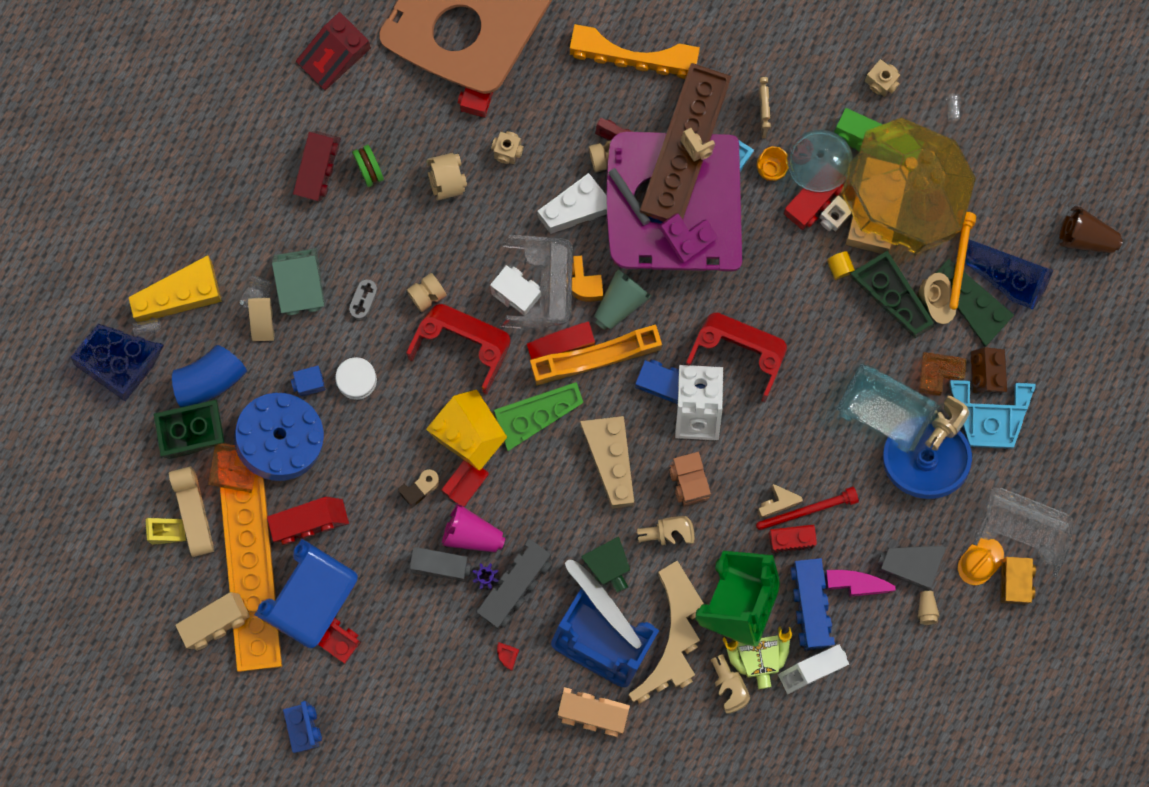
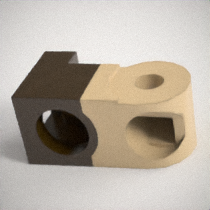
[398,469,439,508]

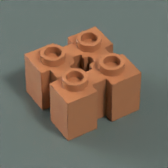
[669,452,711,507]

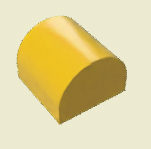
[827,251,855,280]

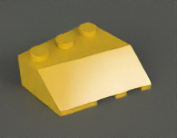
[426,389,507,471]

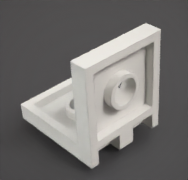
[675,365,723,440]

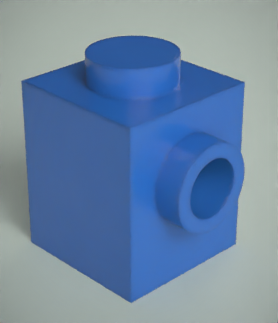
[291,366,326,397]

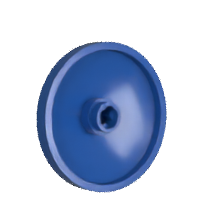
[883,417,972,499]

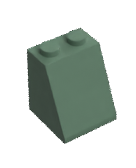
[272,248,325,315]

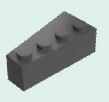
[477,538,552,630]

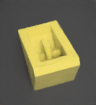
[146,518,186,545]

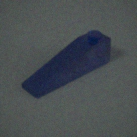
[965,239,1054,309]

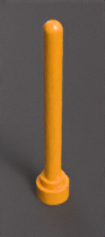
[949,212,977,310]

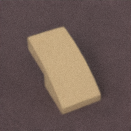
[248,298,274,341]

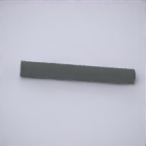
[608,168,650,226]

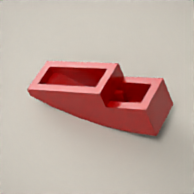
[527,321,595,360]

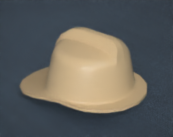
[919,273,956,324]

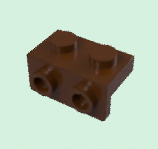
[971,347,1007,394]

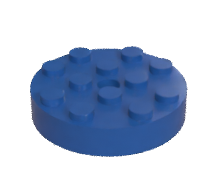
[234,393,324,481]

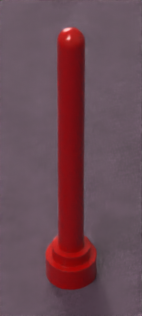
[756,486,859,530]

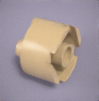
[426,153,467,201]

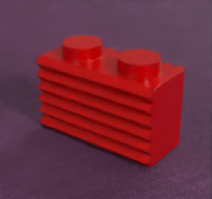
[769,524,817,554]

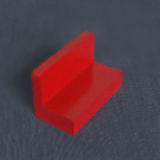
[442,460,489,507]

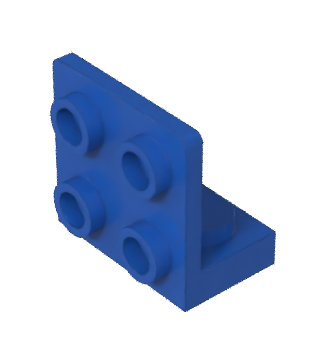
[283,701,322,753]

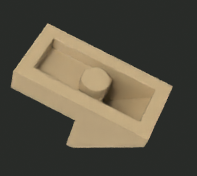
[757,484,803,519]

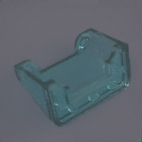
[836,363,942,453]

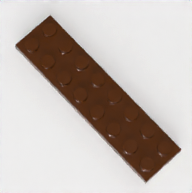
[640,63,732,222]

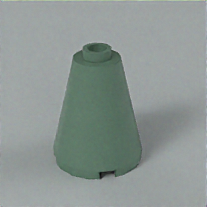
[594,269,652,330]

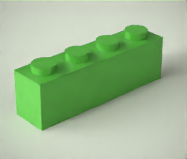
[832,108,924,174]

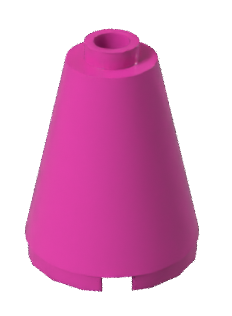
[442,504,505,553]

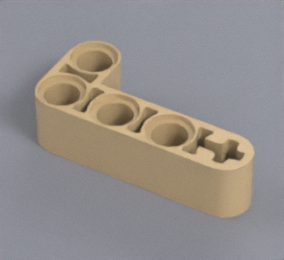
[169,466,214,557]

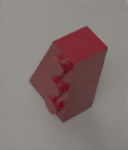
[293,131,341,201]

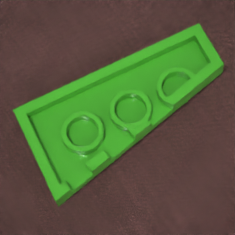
[494,382,583,451]

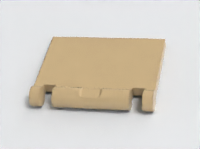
[759,77,771,138]

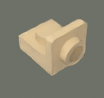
[681,128,715,161]

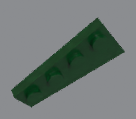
[936,259,1014,347]

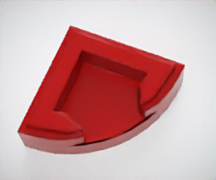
[497,642,519,671]

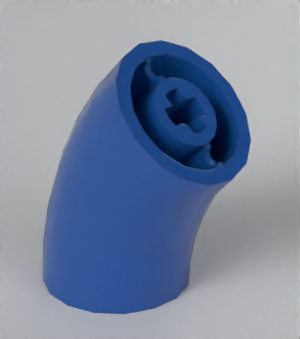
[172,345,247,408]

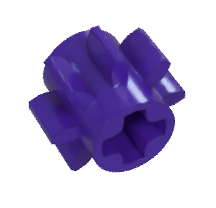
[473,563,499,590]

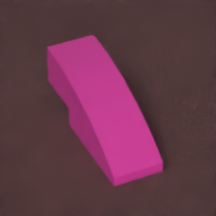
[824,570,896,597]

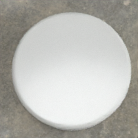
[335,357,377,400]

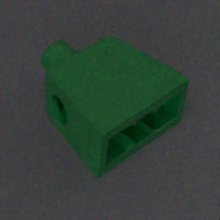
[581,536,630,593]

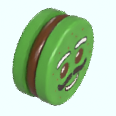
[352,144,384,187]

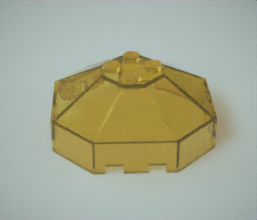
[841,117,976,254]

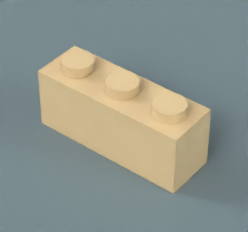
[176,592,250,651]

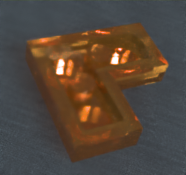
[919,352,966,396]
[208,443,255,493]

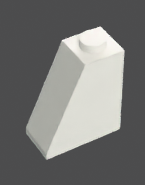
[778,644,849,694]

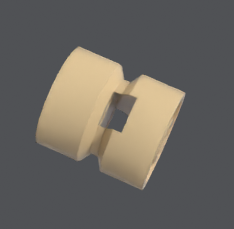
[588,140,611,173]
[406,273,447,312]

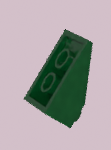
[154,400,224,459]

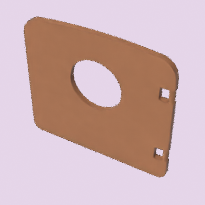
[379,0,552,94]

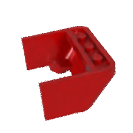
[406,304,511,395]
[686,313,787,402]

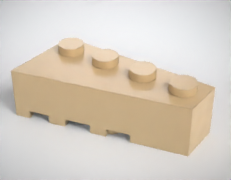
[580,416,634,509]

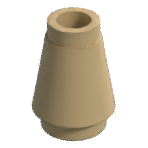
[918,591,940,625]

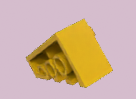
[129,255,222,323]

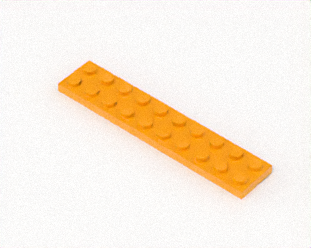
[217,451,282,672]

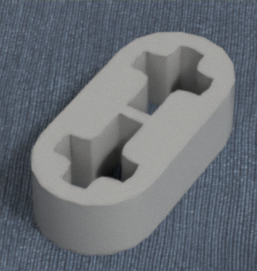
[349,280,378,320]

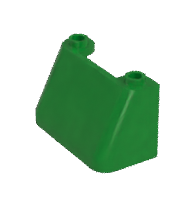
[696,551,780,647]

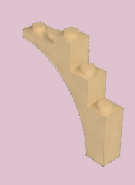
[628,561,704,704]

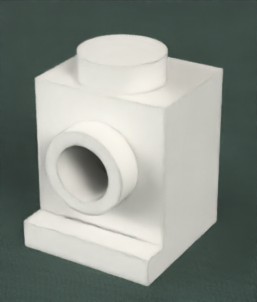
[820,195,854,232]

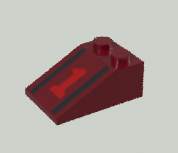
[296,12,371,91]

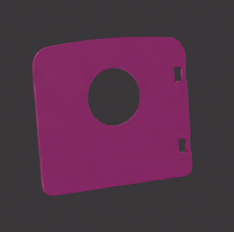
[606,132,742,271]

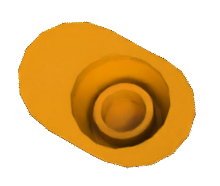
[957,537,1004,585]

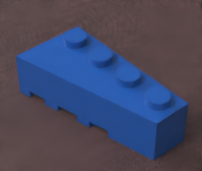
[790,558,835,651]

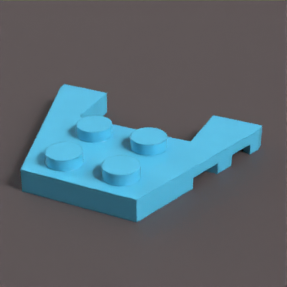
[949,380,1035,449]

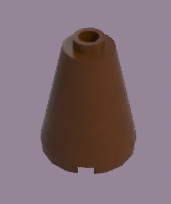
[1059,206,1123,253]

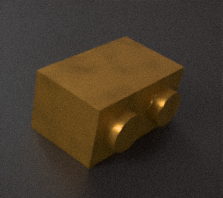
[1000,557,1036,605]

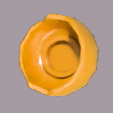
[756,146,789,181]

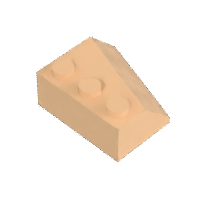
[558,687,630,737]

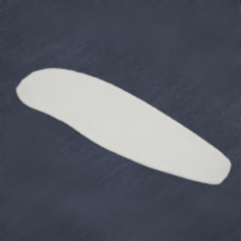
[565,560,642,649]

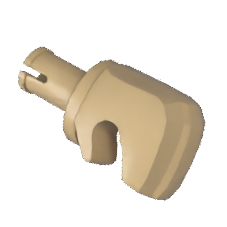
[925,395,969,451]
[637,516,695,546]
[711,654,750,714]

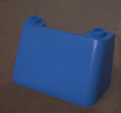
[255,539,358,649]
[551,587,659,687]

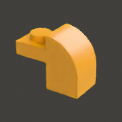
[567,256,603,302]

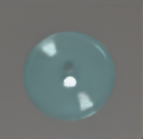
[788,130,853,192]

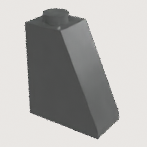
[877,546,946,590]
[410,547,471,581]

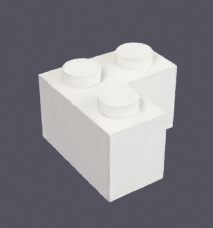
[490,265,541,316]

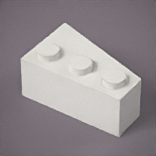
[537,173,607,234]

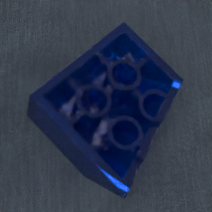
[71,324,164,401]

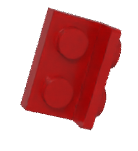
[318,618,361,664]

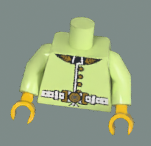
[723,626,792,689]

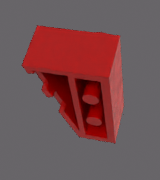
[267,497,349,545]

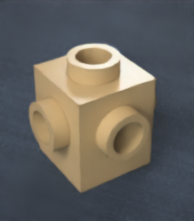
[865,59,900,97]
[491,131,524,165]

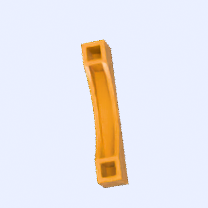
[570,24,700,79]
[530,325,662,386]

